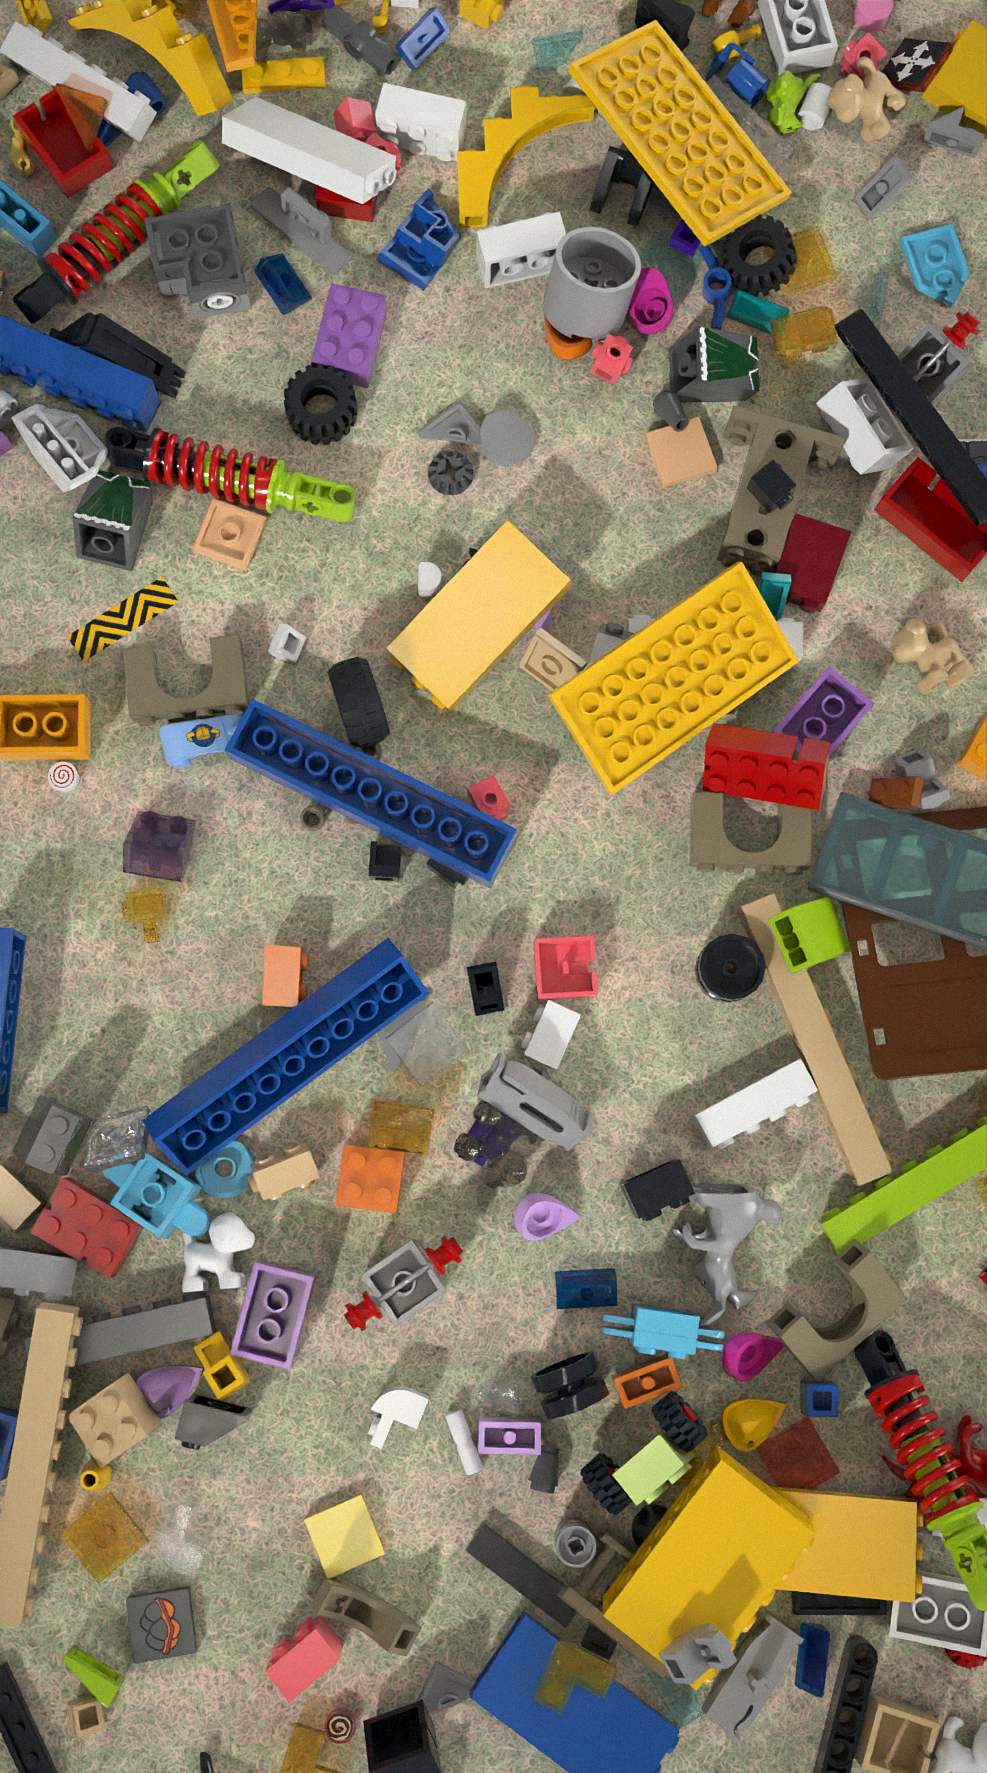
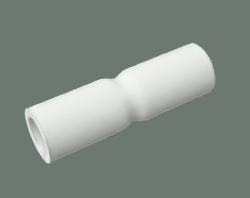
[445,1409,483,1475]

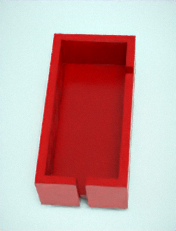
[874,457,987,582]
[702,723,831,811]

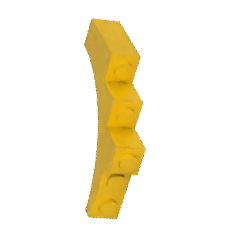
[68,0,233,117]
[457,85,595,228]

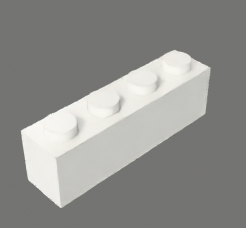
[692,1058,818,1150]

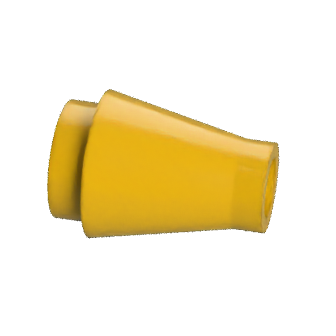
[80,1459,112,1491]

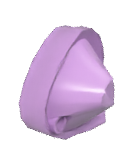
[514,1193,582,1241]
[136,1365,204,1419]

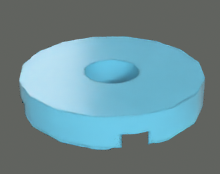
[195,1140,255,1199]

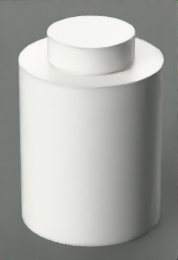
[797,83,832,130]

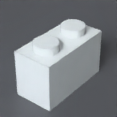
[520,1000,581,1071]

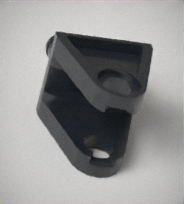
[589,146,654,227]

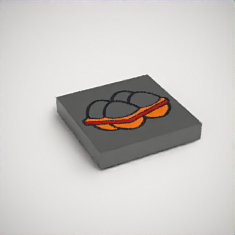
[126,1586,198,1664]

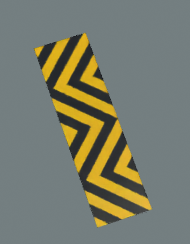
[67,577,179,662]

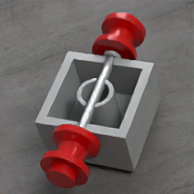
[881,311,980,416]
[344,1235,463,1331]

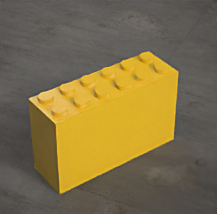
[603,1446,815,1691]

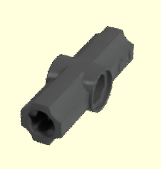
[322,4,399,76]

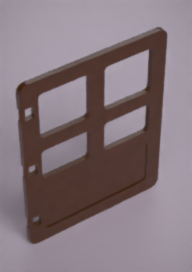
[832,806,987,1080]

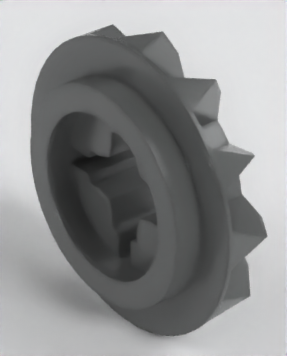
[428,450,473,495]

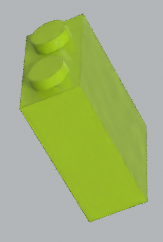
[768,896,851,974]

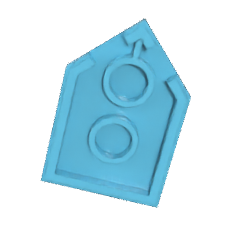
[899,223,970,308]

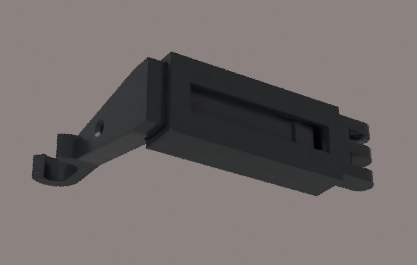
[41,312,186,398]

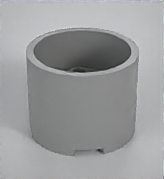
[543,227,641,342]

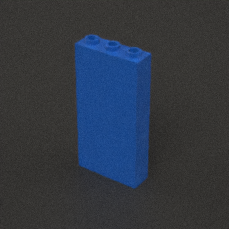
[469,1610,680,1773]

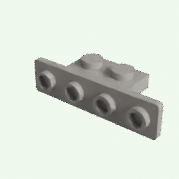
[251,187,351,275]

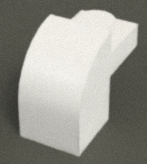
[368,1386,429,1449]

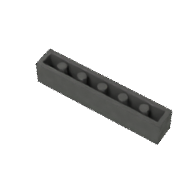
[23,1292,217,1366]

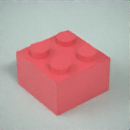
[265,1615,344,1703]

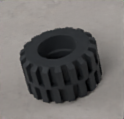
[722,214,797,297]
[283,364,357,445]

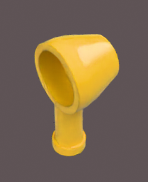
[711,24,761,64]

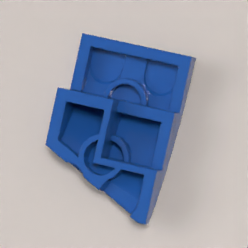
[378,189,460,291]

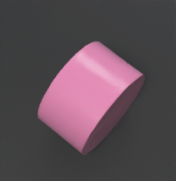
[853,0,893,32]

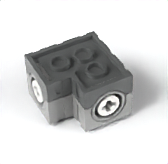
[144,203,251,319]

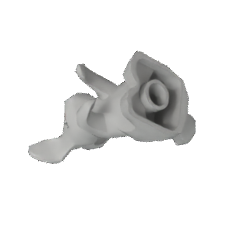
[672,1184,781,1327]

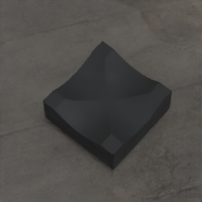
[635,0,695,51]

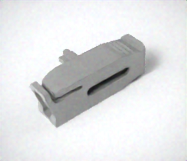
[477,1053,594,1151]
[701,1609,804,1744]

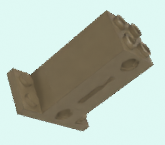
[717,405,845,577]

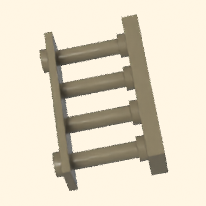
[557,1531,668,1678]

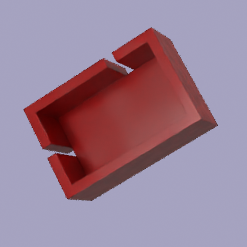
[13,86,114,199]
[30,1177,144,1278]

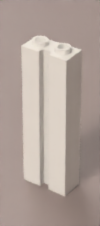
[222,97,397,204]

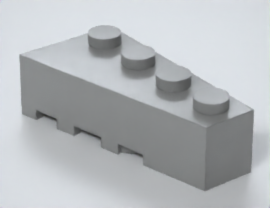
[0,1246,77,1300]

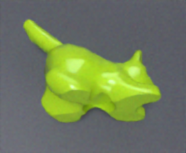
[764,71,821,135]

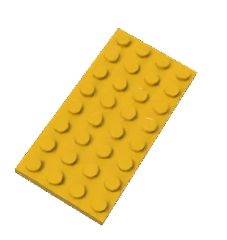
[568,20,792,247]
[547,562,799,795]

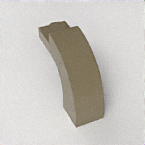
[309,1578,422,1656]

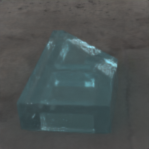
[532,30,583,69]
[869,271,889,331]
[648,1672,704,1729]

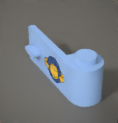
[159,713,244,769]

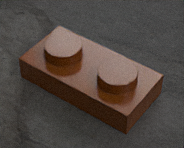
[868,776,924,809]

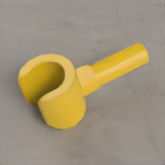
[372,0,390,34]

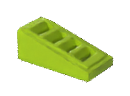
[63,1646,125,1709]

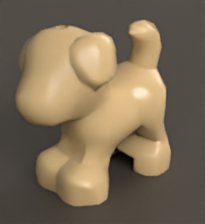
[828,56,907,142]
[892,618,975,695]

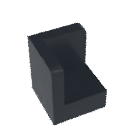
[368,841,401,882]

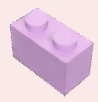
[478,1416,541,1455]

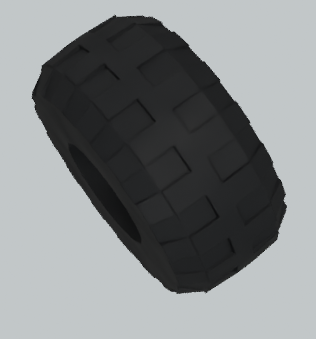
[327,657,390,748]

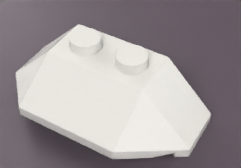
[12,404,108,492]

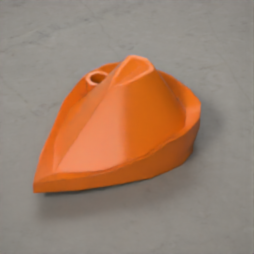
[544,314,593,360]

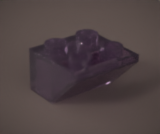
[123,811,196,882]

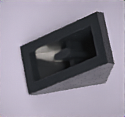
[467,961,505,1016]

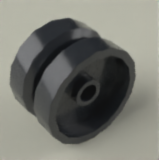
[694,934,766,1003]
[531,1351,609,1419]

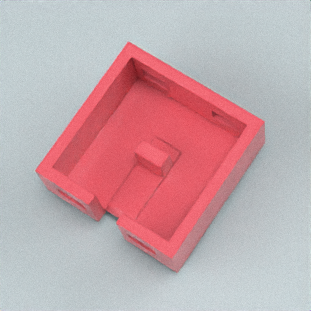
[533,936,598,1001]

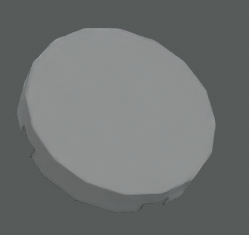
[477,410,534,466]

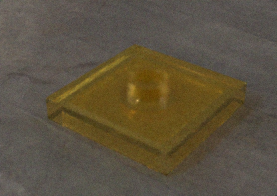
[764,226,837,296]
[60,1491,149,1584]

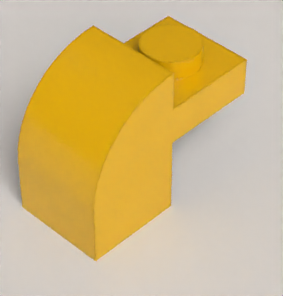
[193,1331,250,1401]

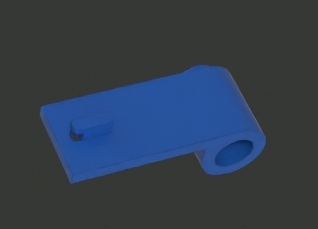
[86,72,167,148]

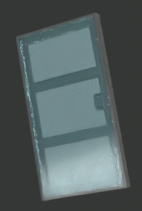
[808,792,987,950]

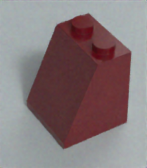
[773,513,852,613]

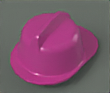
[629,267,675,335]

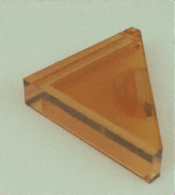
[55,83,108,151]

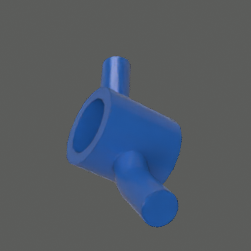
[699,245,731,330]

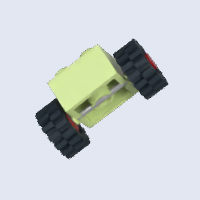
[580,1391,708,1515]

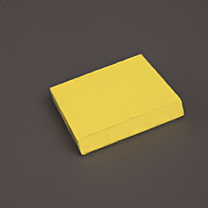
[304,1493,386,1579]

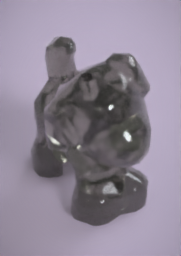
[255,9,313,63]
[453,1100,538,1189]

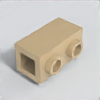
[247,1142,320,1200]

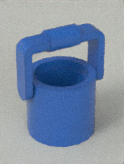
[705,43,771,111]

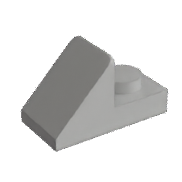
[922,107,985,158]
[854,156,914,219]

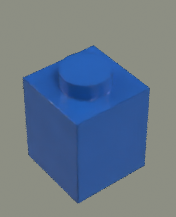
[800,1381,838,1417]

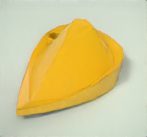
[721,1398,787,1452]

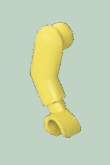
[10,119,35,177]

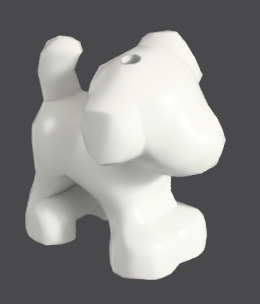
[182,1212,255,1292]
[927,1717,987,1773]

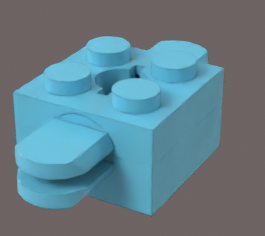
[103,1152,211,1239]
[601,1304,725,1359]

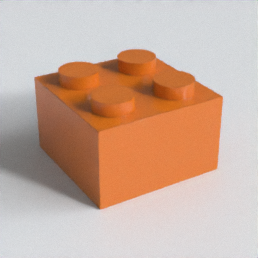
[335,1144,406,1214]

